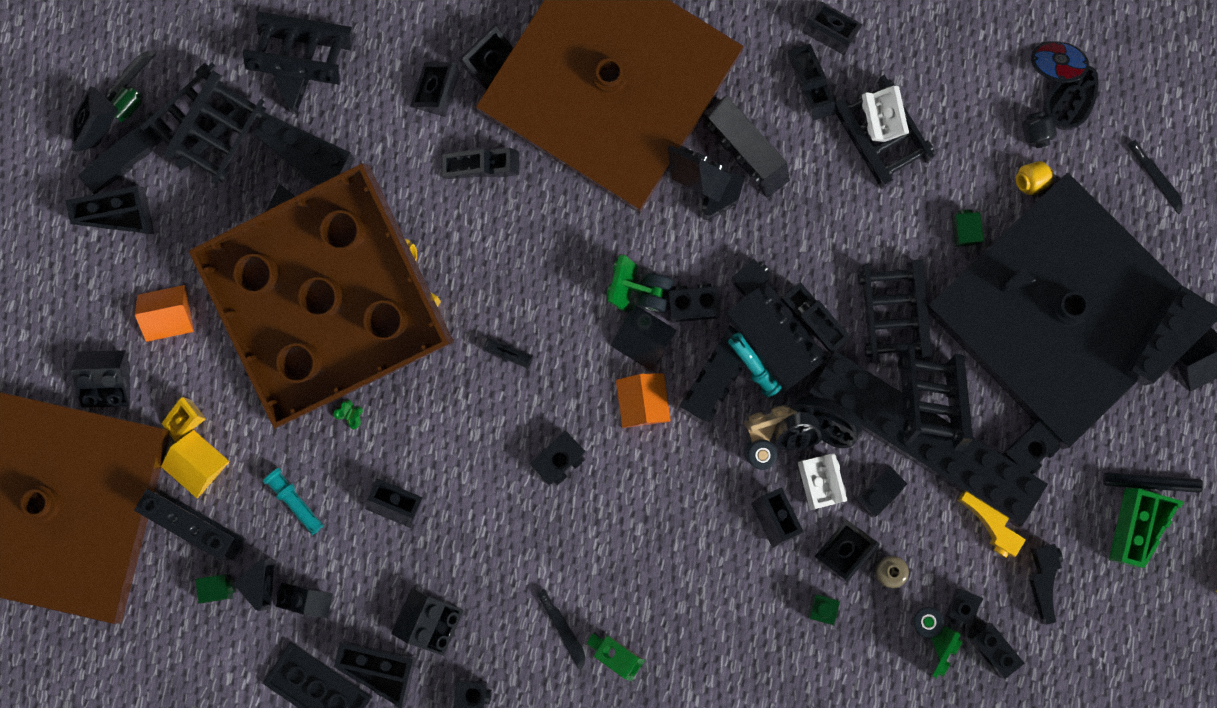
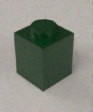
[952,209,984,247]
[195,574,236,604]
[807,594,840,625]

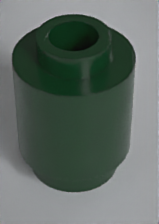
[110,86,142,122]

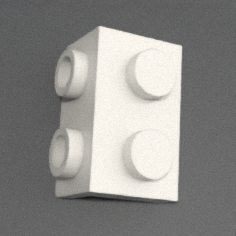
[862,86,909,142]
[798,453,847,510]

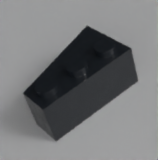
[65,186,154,234]
[334,641,417,708]

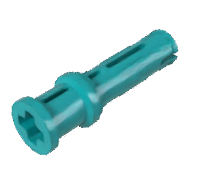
[728,333,781,397]
[262,468,324,536]

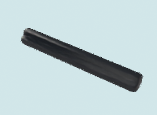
[1103,472,1203,493]

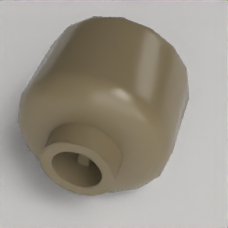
[874,556,909,588]

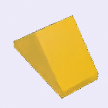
[161,397,206,442]

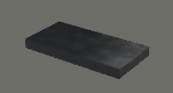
[262,641,373,708]

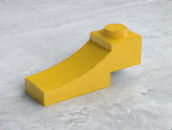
[957,492,1026,558]

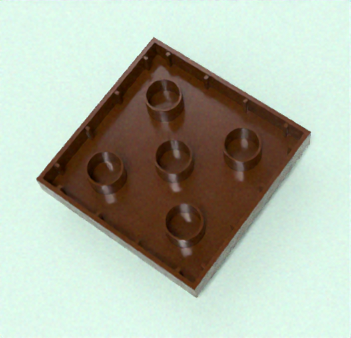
[476,0,744,213]
[189,163,455,429]
[0,392,170,624]

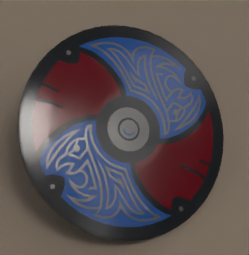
[1031,41,1089,83]

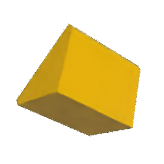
[161,430,230,499]

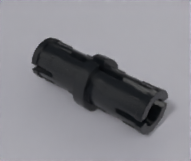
[483,337,534,369]

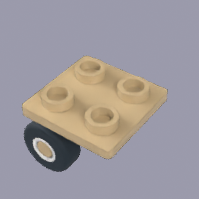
[744,405,797,470]

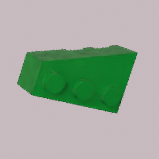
[1109,488,1184,568]

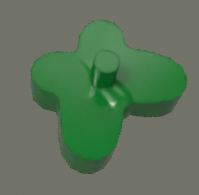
[333,399,363,430]

